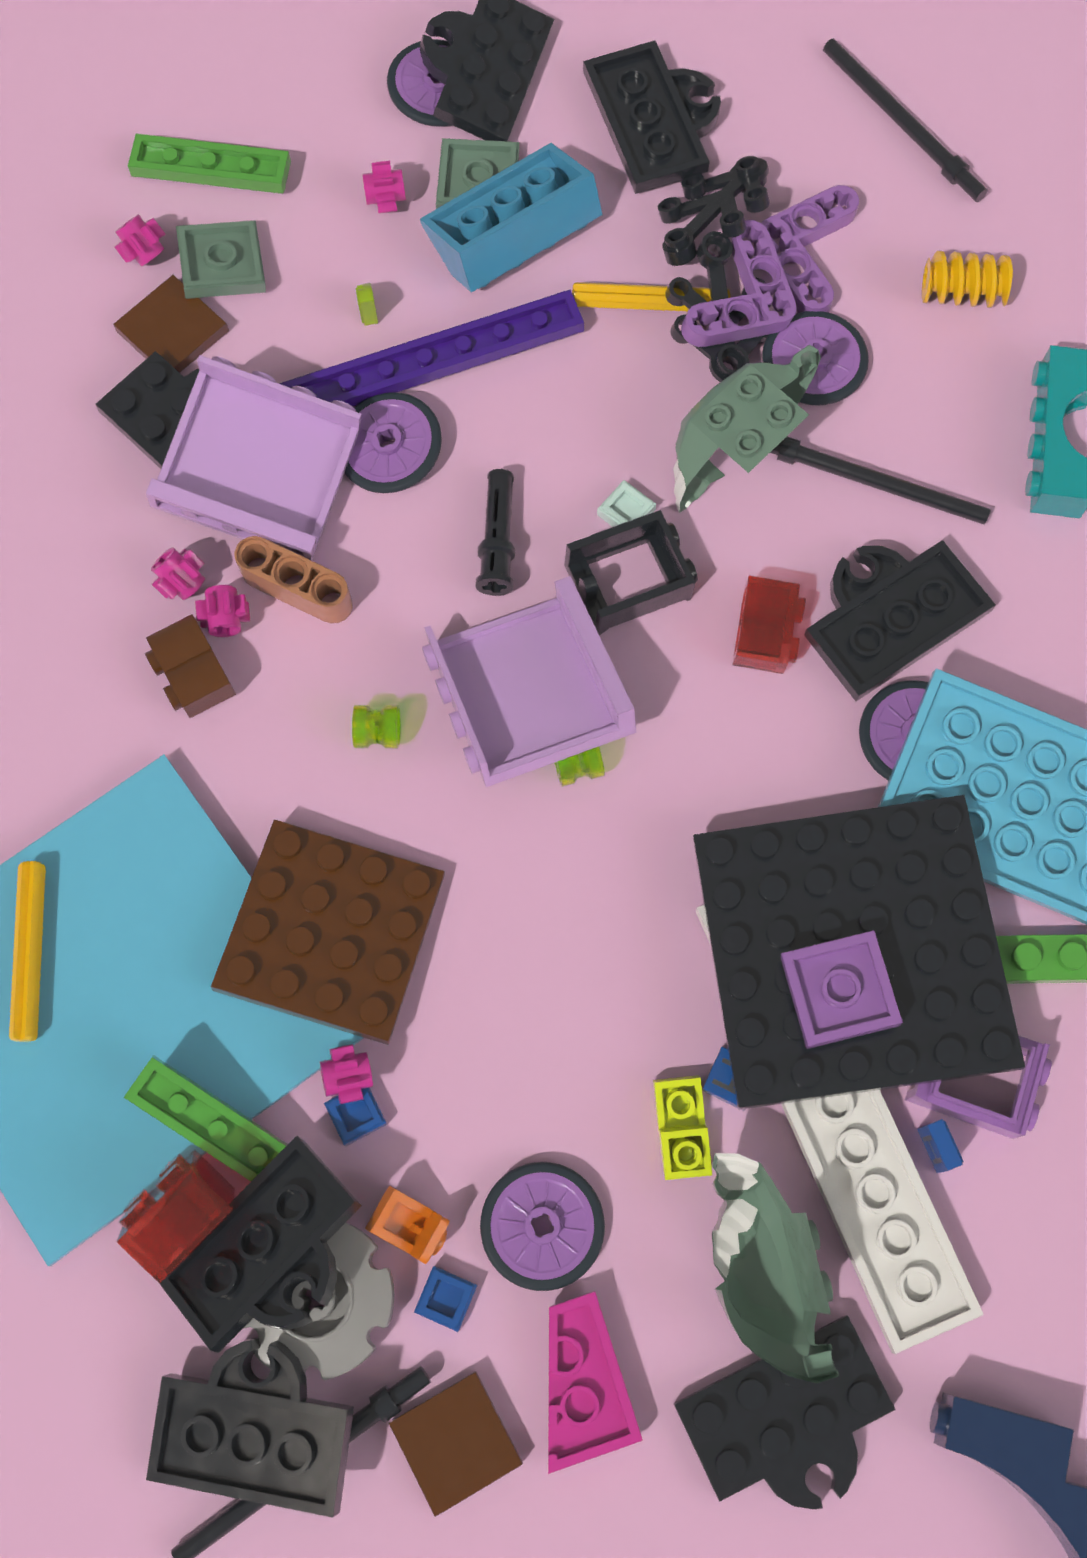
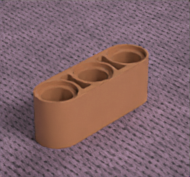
[234,536,353,624]

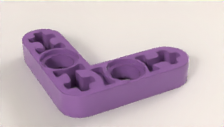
[754,185,859,313]
[681,220,797,347]

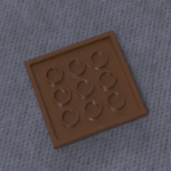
[211,819,445,1045]

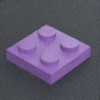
[780,931,903,1049]

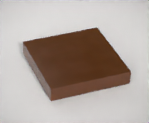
[113,275,229,373]
[389,1371,523,1517]

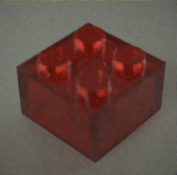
[116,1149,235,1284]

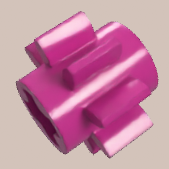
[362,160,406,213]
[114,214,166,266]
[151,547,205,600]
[195,585,250,637]
[320,1044,373,1104]

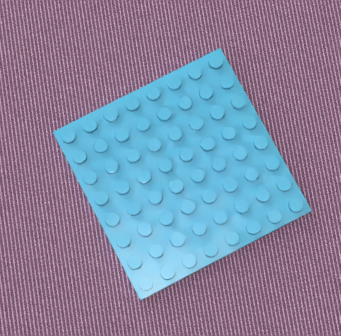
[0,754,364,1266]

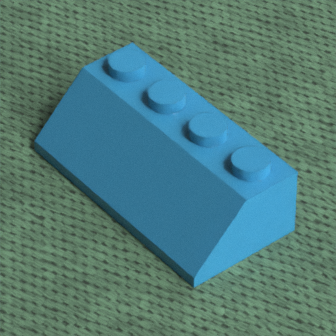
[420,143,603,293]

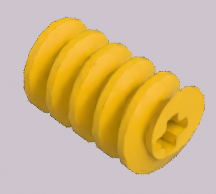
[922,250,1013,308]

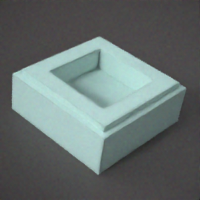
[597,480,656,527]

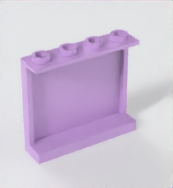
[146,355,361,561]
[422,576,636,787]

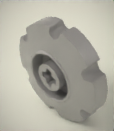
[243,1223,395,1380]

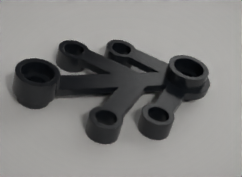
[658,156,770,266]
[665,231,769,382]

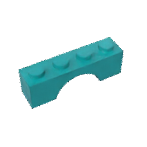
[1025,345,1087,519]

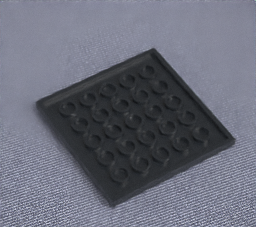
[693,795,1025,1110]

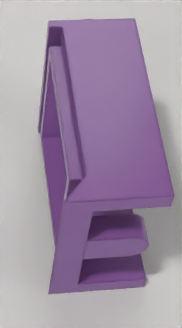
[905,1035,1052,1139]

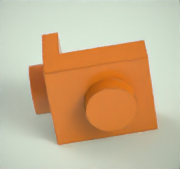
[365,1185,450,1264]

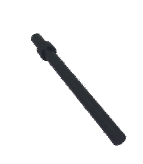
[823,38,988,202]
[770,436,991,525]
[171,1365,431,1558]

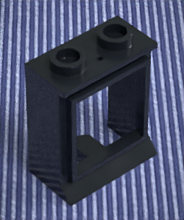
[564,510,698,636]

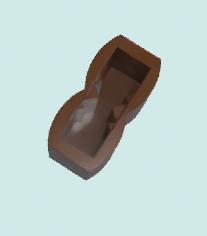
[145,614,236,718]

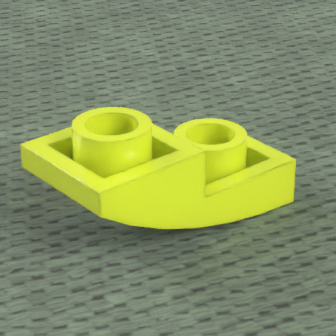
[653,1075,712,1180]

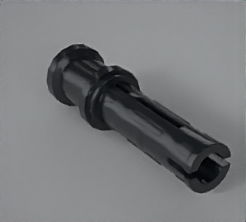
[475,469,515,596]

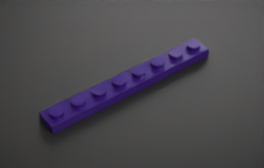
[279,289,584,406]

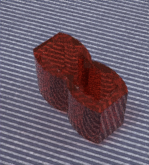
[732,575,806,674]

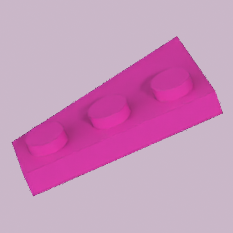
[548,1291,643,1474]

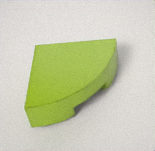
[355,282,378,326]

